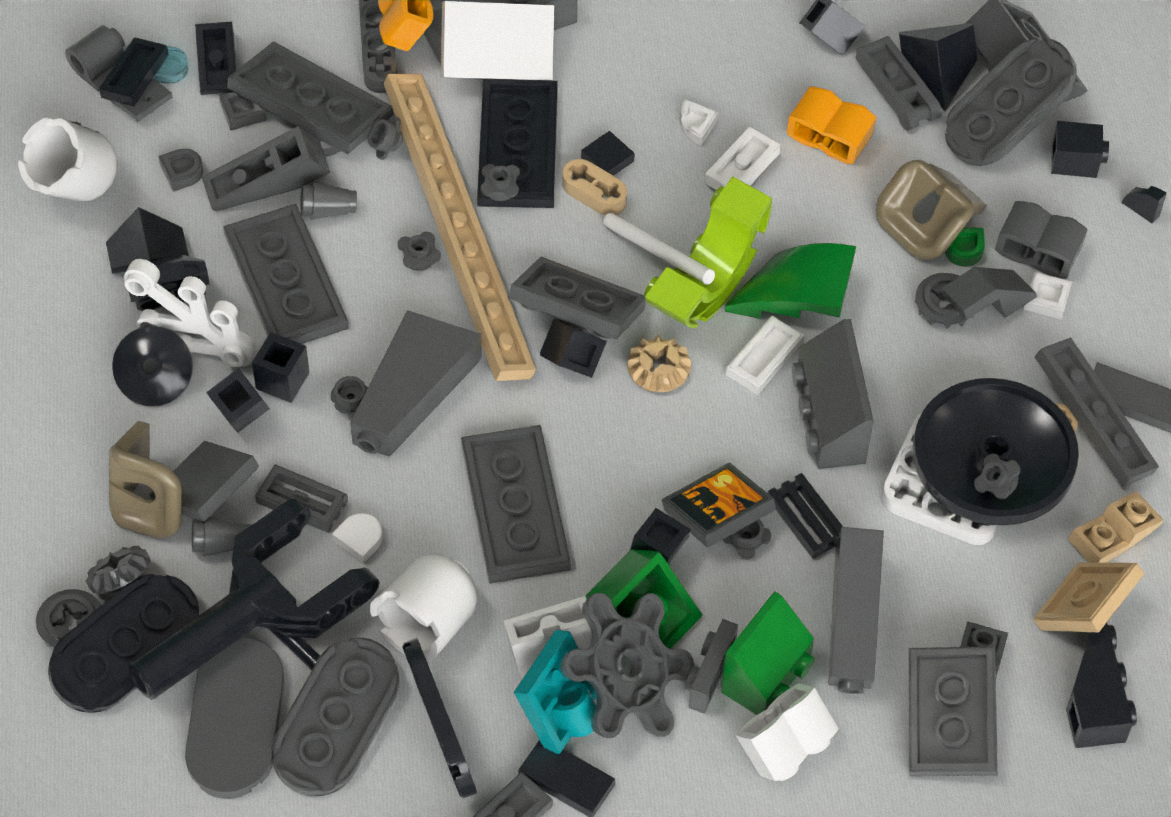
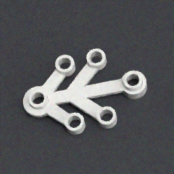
[124,259,255,367]

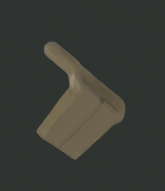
[876,160,988,260]
[109,420,182,539]

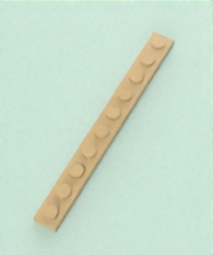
[384,74,536,381]

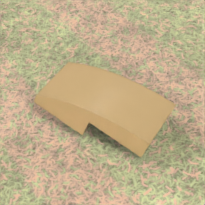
[1068,491,1163,563]

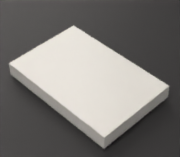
[441,1,554,81]

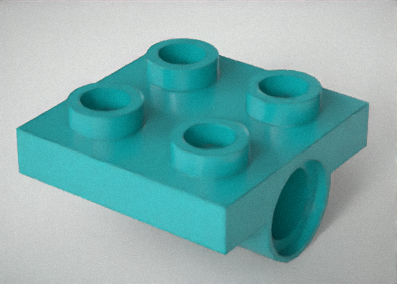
[514,630,597,754]

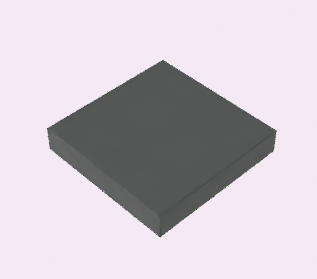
[149,440,259,522]

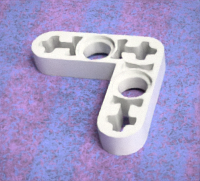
[882,413,997,545]

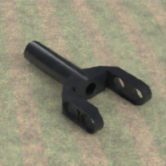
[128,498,380,700]

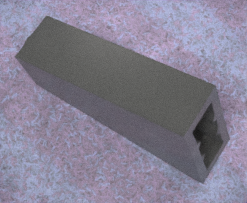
[350,310,482,457]
[828,527,884,694]

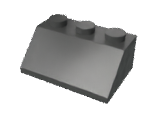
[965,0,1088,103]
[792,319,874,469]

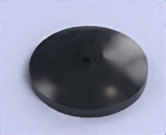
[913,378,1079,525]

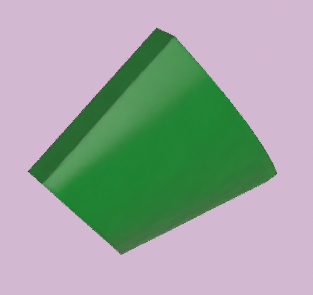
[725,243,856,319]

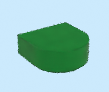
[945,227,985,267]

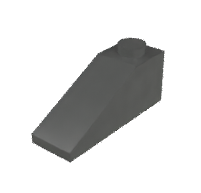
[202,126,331,211]

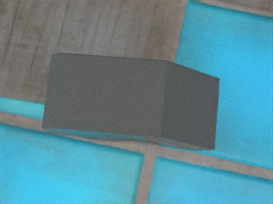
[942,267,1037,320]

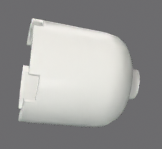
[18,117,117,202]
[370,554,477,662]

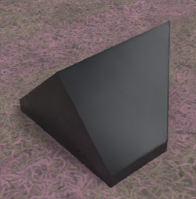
[899,23,977,111]
[106,207,189,274]

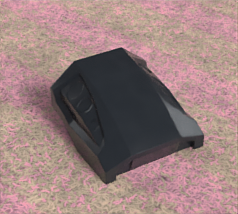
[128,254,209,311]

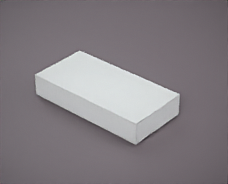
[725,316,804,395]

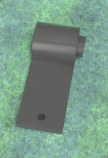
[65,25,173,122]

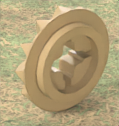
[627,334,691,392]

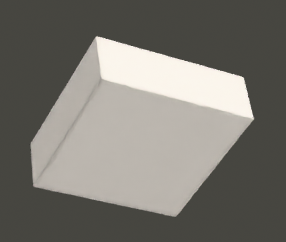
[1023,272,1072,320]

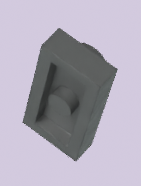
[685,619,738,714]

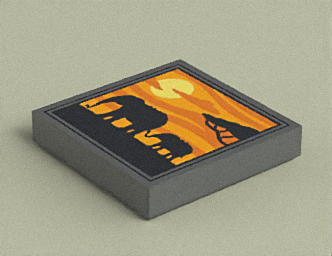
[662,462,776,548]

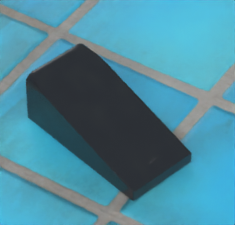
[195,21,237,95]

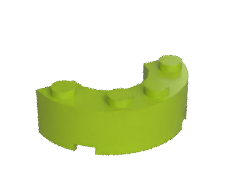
[644,176,772,329]

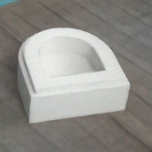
[332,513,382,564]

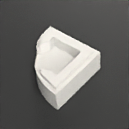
[680,99,718,146]

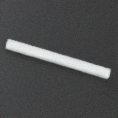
[603,213,715,284]

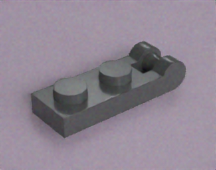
[855,36,942,131]

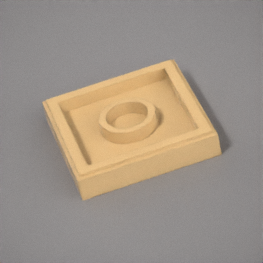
[1033,562,1144,632]

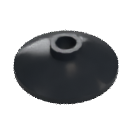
[112,326,193,406]

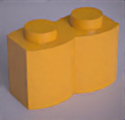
[378,0,433,51]
[786,86,877,164]

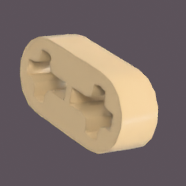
[562,159,627,216]

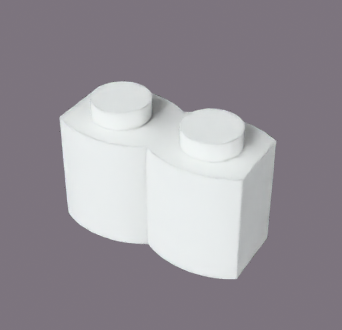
[736,683,839,781]

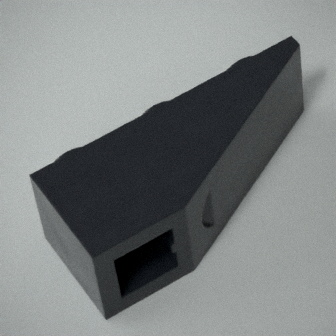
[1066,623,1137,748]

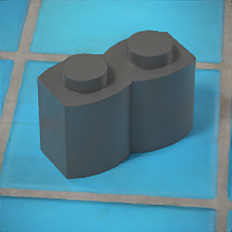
[995,201,1088,279]

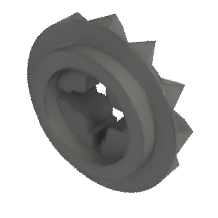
[914,273,974,329]
[86,546,151,594]
[36,589,101,648]

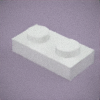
[705,126,780,190]

